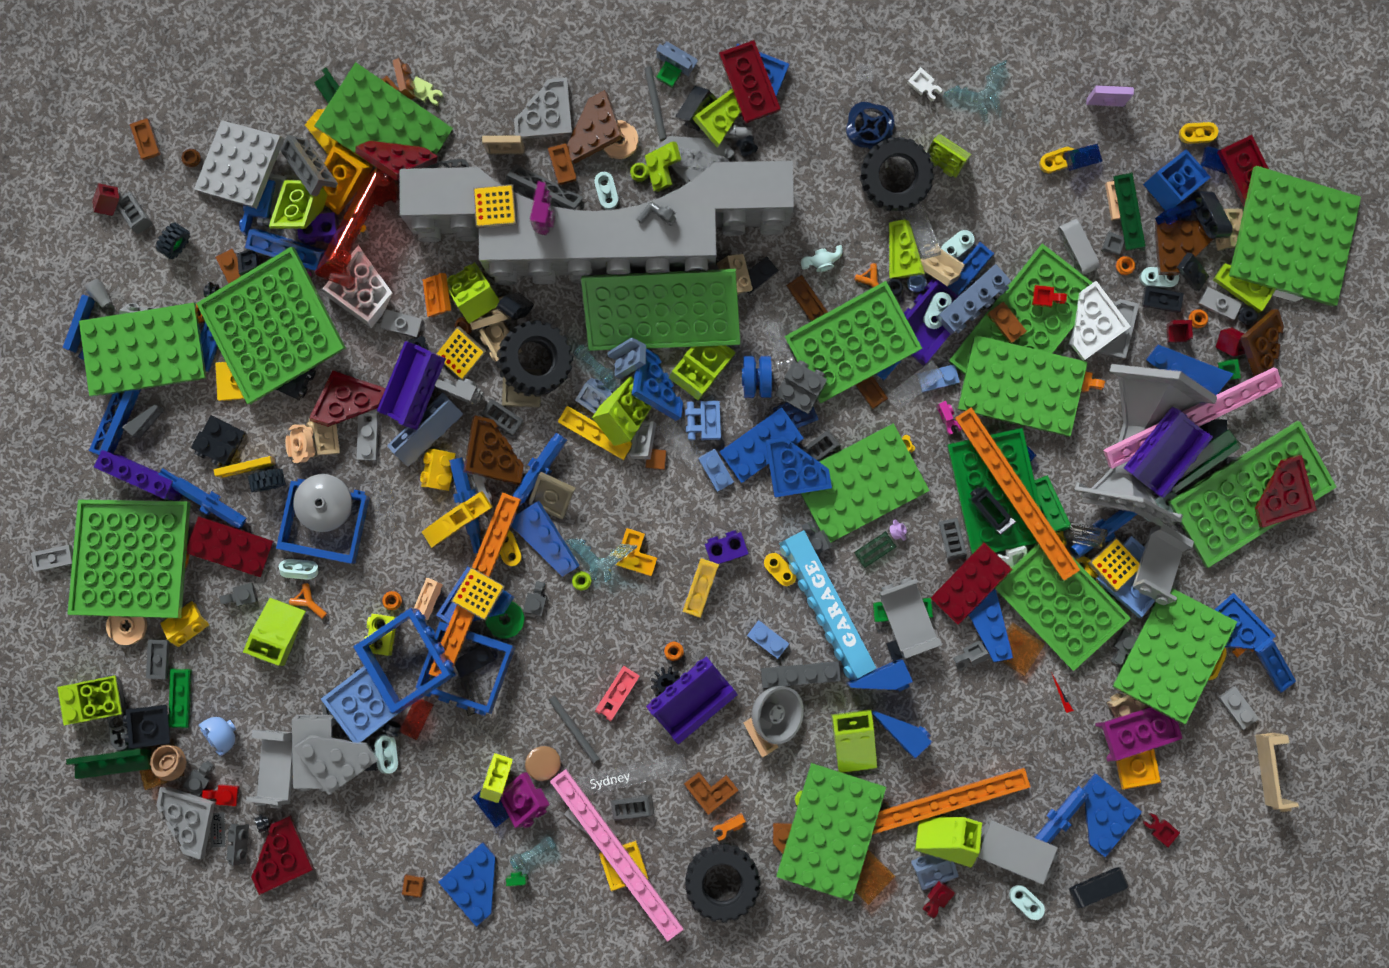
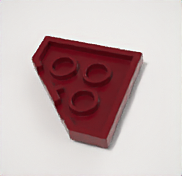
[355,141,438,181]
[309,370,386,427]
[1255,455,1317,528]
[251,815,314,895]

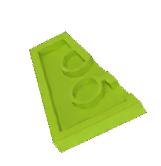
[693,89,740,147]
[889,219,925,279]
[1213,263,1276,313]

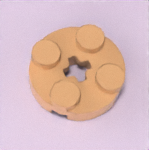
[603,120,638,159]
[285,424,315,463]
[106,616,147,645]

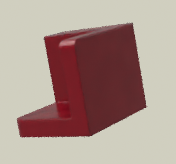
[92,183,119,216]
[1167,320,1193,343]
[1216,328,1245,357]

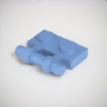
[685,401,721,441]

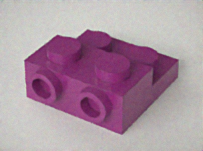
[530,181,555,235]
[500,772,550,828]

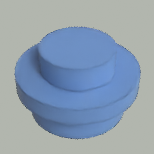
[907,275,927,292]

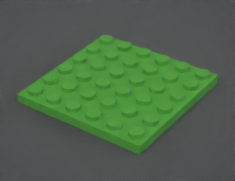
[1229,166,1361,306]
[196,247,346,404]
[67,500,191,618]

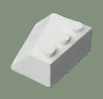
[323,245,393,328]

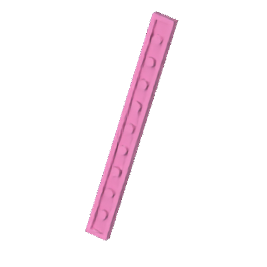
[1103,367,1282,469]
[550,769,683,942]

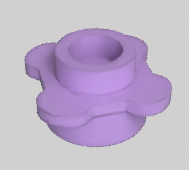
[890,520,907,541]

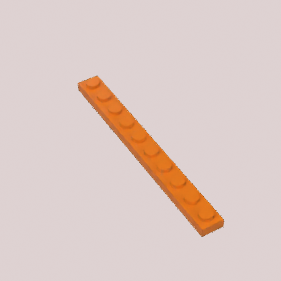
[955,407,1080,581]
[429,492,521,677]
[872,768,1030,835]

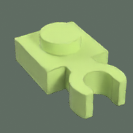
[413,77,443,106]

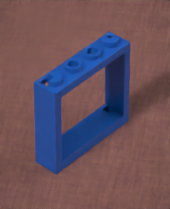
[276,478,370,564]
[353,608,456,714]
[415,622,515,716]

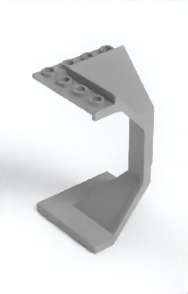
[1075,364,1217,527]

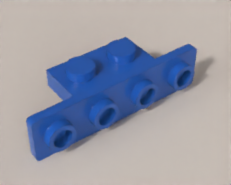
[239,180,276,236]

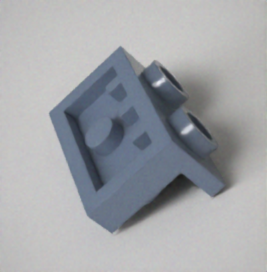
[656,42,698,77]
[608,338,646,379]
[575,378,614,414]
[911,854,959,891]

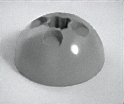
[751,686,804,744]

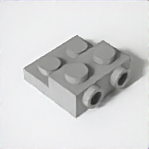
[435,378,484,406]

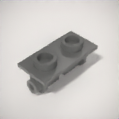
[226,824,249,866]

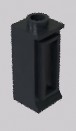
[968,486,1016,535]

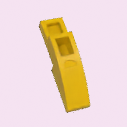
[422,491,493,548]

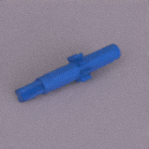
[512,433,567,508]
[449,457,482,553]
[159,468,247,529]
[1070,509,1137,559]
[1035,785,1089,844]

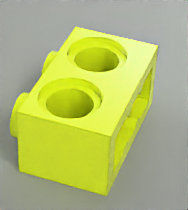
[364,614,396,656]
[480,753,513,803]

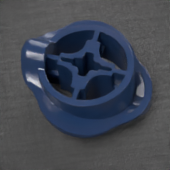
[846,102,894,149]

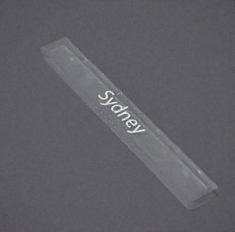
[535,752,688,804]

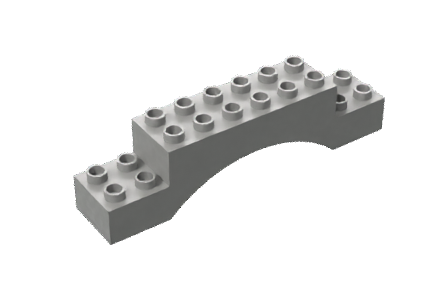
[400,161,794,285]

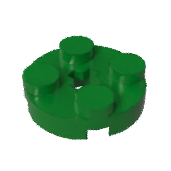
[486,601,525,638]

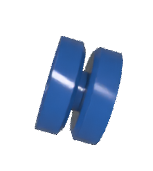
[742,356,772,398]

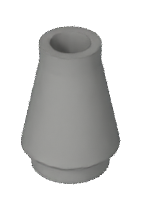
[85,279,112,308]

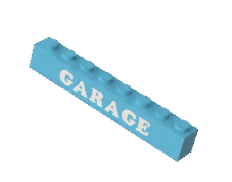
[779,530,876,681]

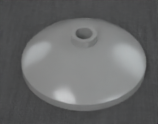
[294,474,352,532]

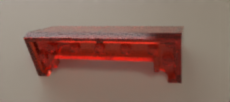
[315,168,400,289]

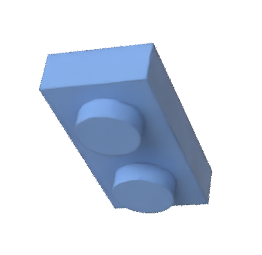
[917,365,960,393]
[698,449,734,492]
[747,620,789,659]

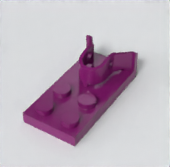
[1095,707,1183,761]

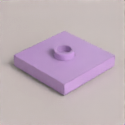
[1086,86,1134,106]

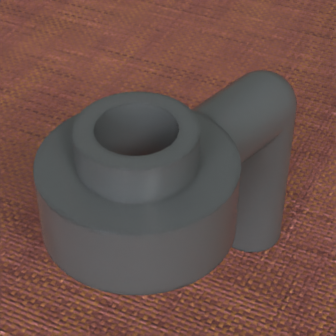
[636,202,676,226]

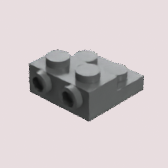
[775,360,828,414]

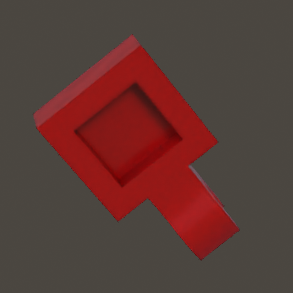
[1032,285,1067,307]
[202,784,239,806]

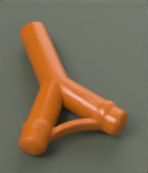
[854,263,879,288]
[289,583,327,619]

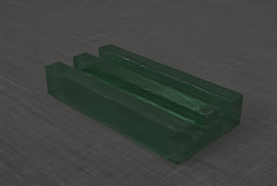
[854,531,897,568]

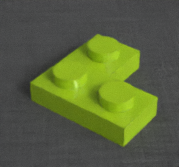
[645,141,681,192]

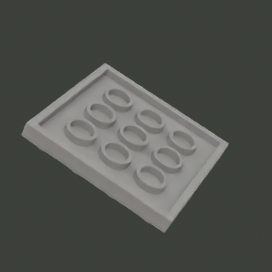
[194,120,284,209]

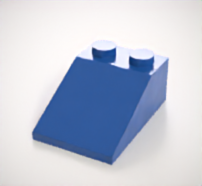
[1143,149,1211,213]
[846,659,913,691]
[871,710,932,758]

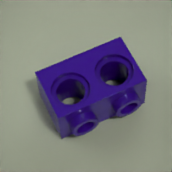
[298,212,340,245]
[705,530,749,564]

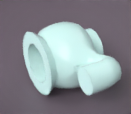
[801,245,843,272]

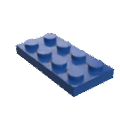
[720,407,804,483]

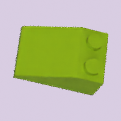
[269,180,327,229]

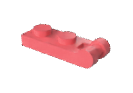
[595,666,640,722]

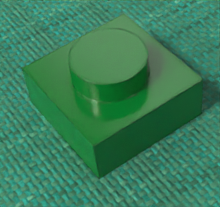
[656,61,682,88]
[1217,359,1241,380]
[506,871,528,886]

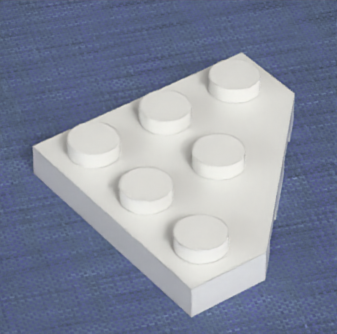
[1072,281,1131,361]

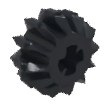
[651,667,680,696]

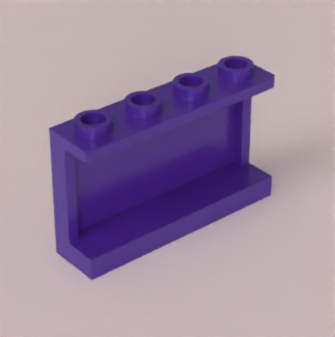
[904,279,959,366]
[377,341,446,430]
[1124,406,1213,498]
[94,450,182,501]
[646,656,738,745]

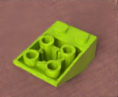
[928,134,971,177]
[447,263,500,323]
[592,376,652,446]
[243,598,306,666]
[57,675,123,725]
[831,710,877,772]
[915,817,982,868]

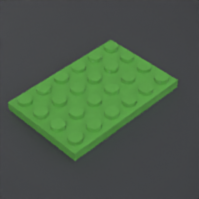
[314,62,453,181]
[784,281,922,404]
[79,303,207,397]
[957,335,1087,437]
[800,423,930,542]
[995,544,1131,671]
[1112,588,1237,725]
[776,763,886,901]

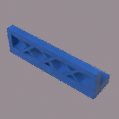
[245,228,328,271]
[89,389,141,455]

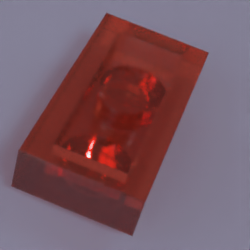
[399,698,434,740]

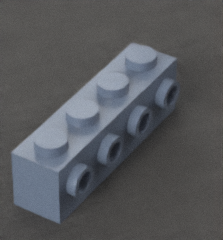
[936,264,1011,335]
[387,392,463,467]

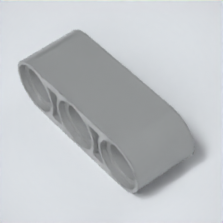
[1057,219,1100,275]

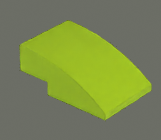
[669,345,736,401]

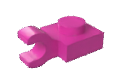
[936,401,962,435]

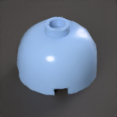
[198,717,236,757]

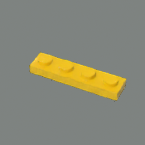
[558,406,632,461]

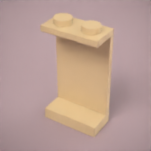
[1255,733,1299,812]

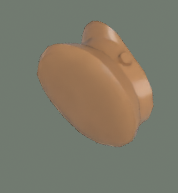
[150,745,186,781]
[525,746,561,781]

